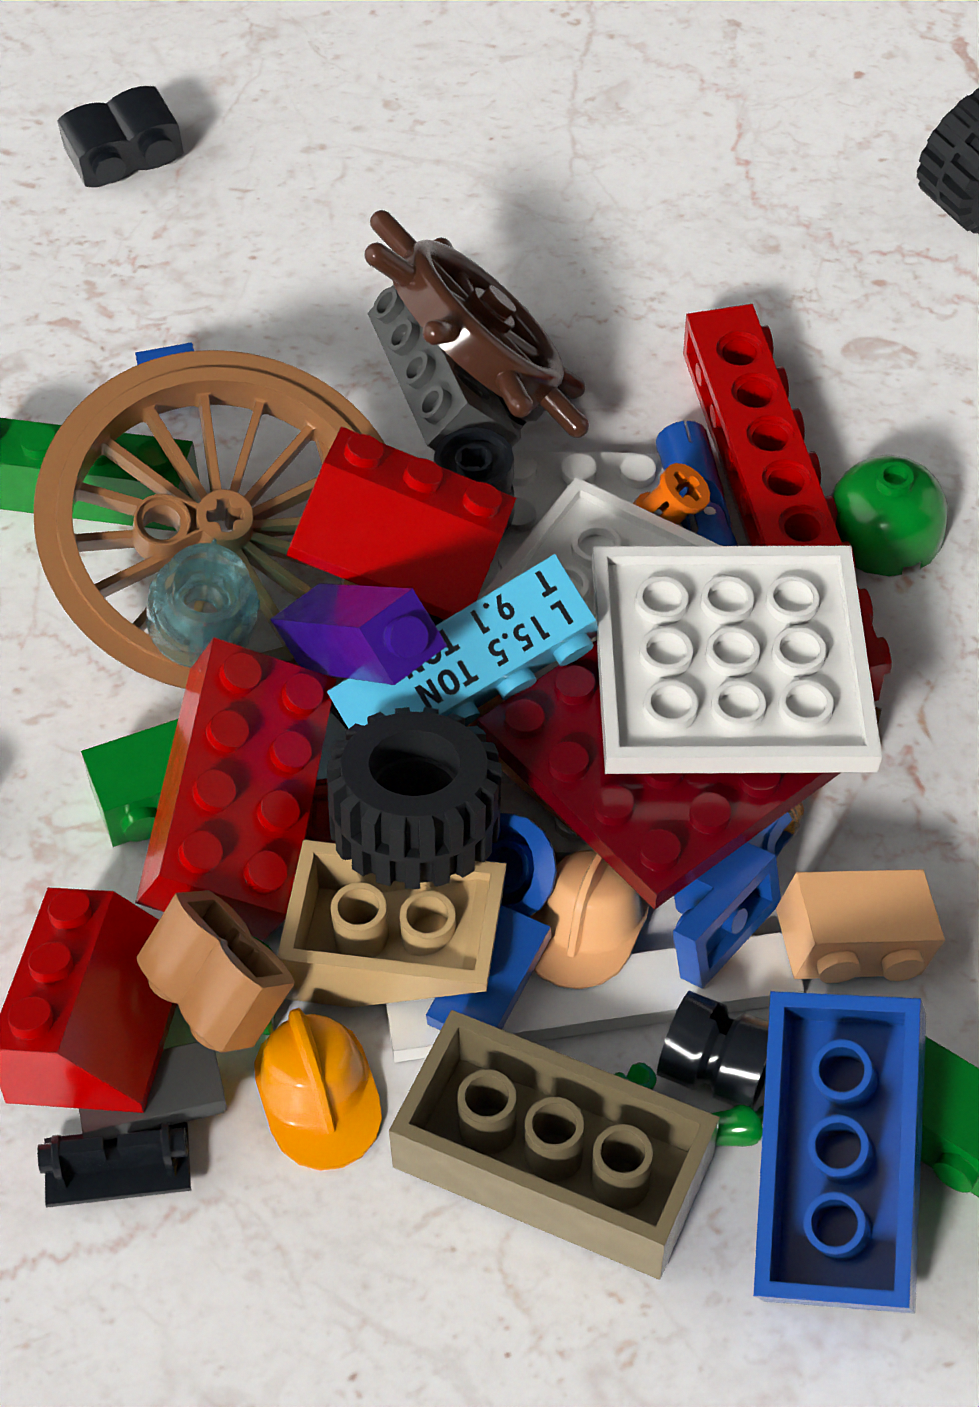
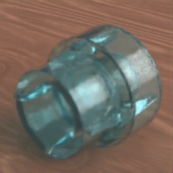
[146,539,260,668]

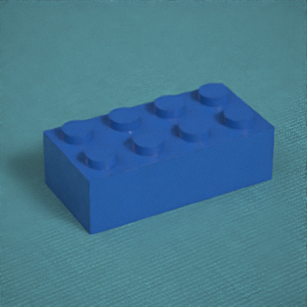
[753,991,926,1314]

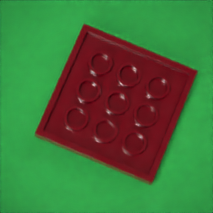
[477,640,841,910]

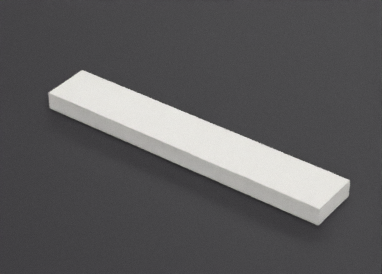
[385,932,804,1063]

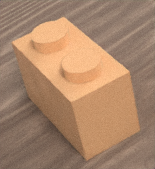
[776,869,945,983]

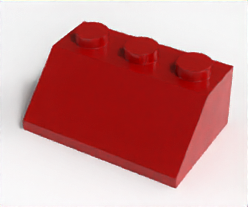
[286,426,517,620]
[0,887,177,1113]

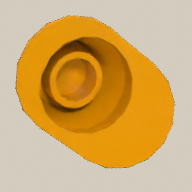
[254,1008,382,1171]

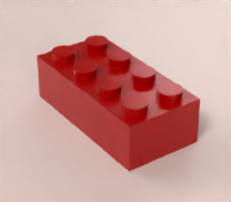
[135,637,336,941]

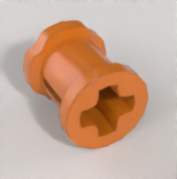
[632,463,710,526]

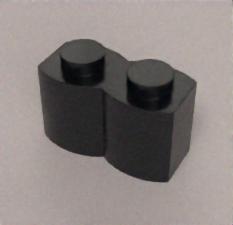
[57,86,184,187]

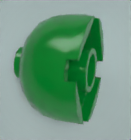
[831,455,948,577]

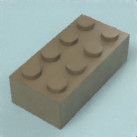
[389,1010,720,1280]

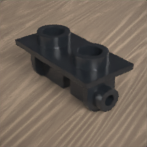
[37,1122,192,1208]

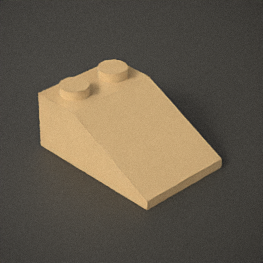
[277,840,506,1007]

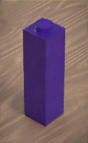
[270,583,447,685]

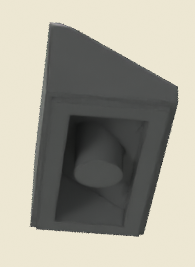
[79,1041,227,1141]

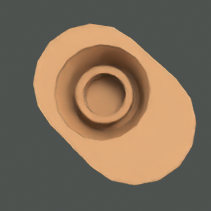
[530,849,649,989]

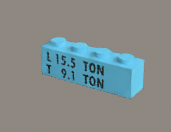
[327,554,598,729]

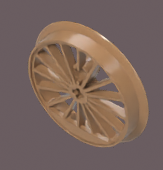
[34,350,385,689]

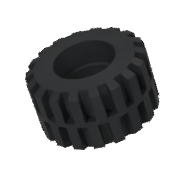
[916,88,979,234]
[327,707,501,889]

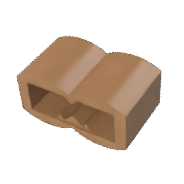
[136,890,295,1053]

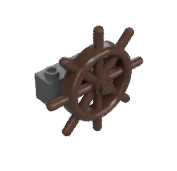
[364,210,589,451]

